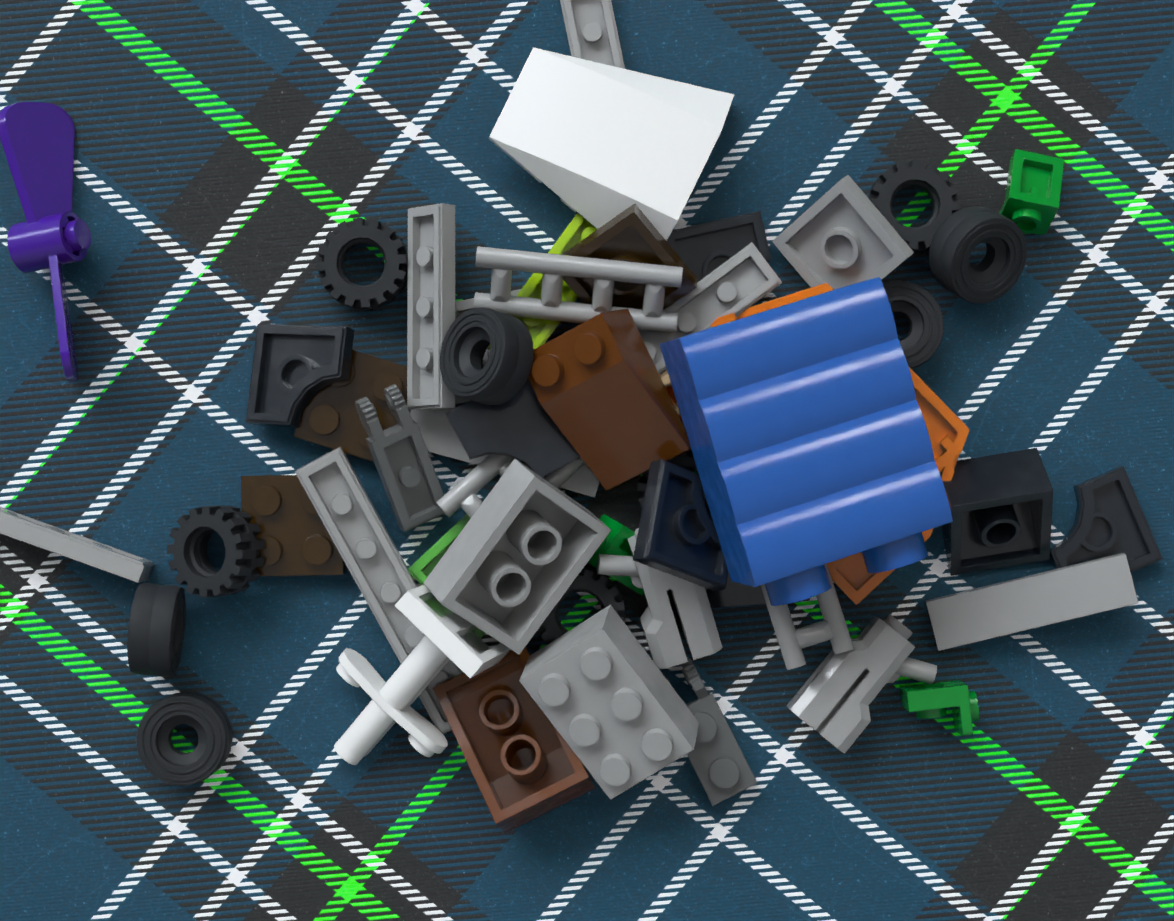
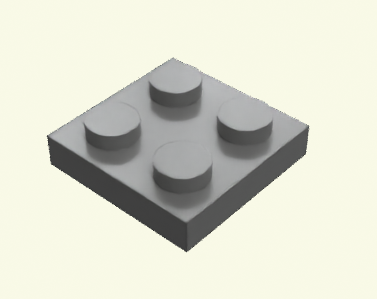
[772,175,914,290]

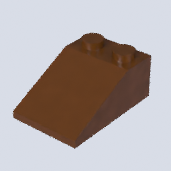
[528,308,691,491]
[433,647,595,833]

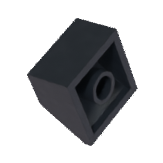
[940,448,1053,576]

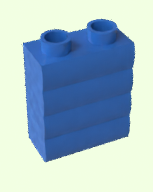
[659,277,953,606]

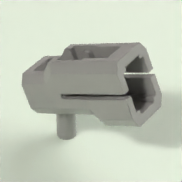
[597,528,723,669]
[787,614,937,754]

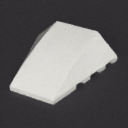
[489,48,734,241]

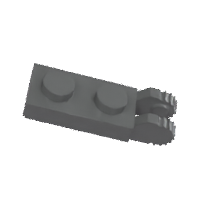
[355,384,445,532]
[662,658,757,806]

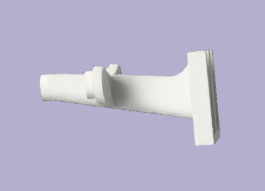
[334,584,510,765]

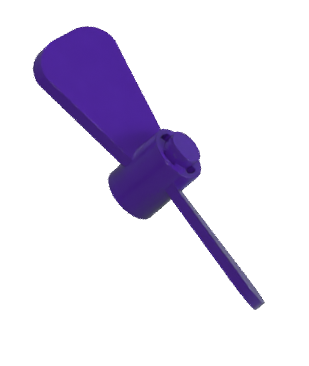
[0,102,91,383]

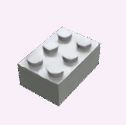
[424,459,611,654]
[519,604,699,800]

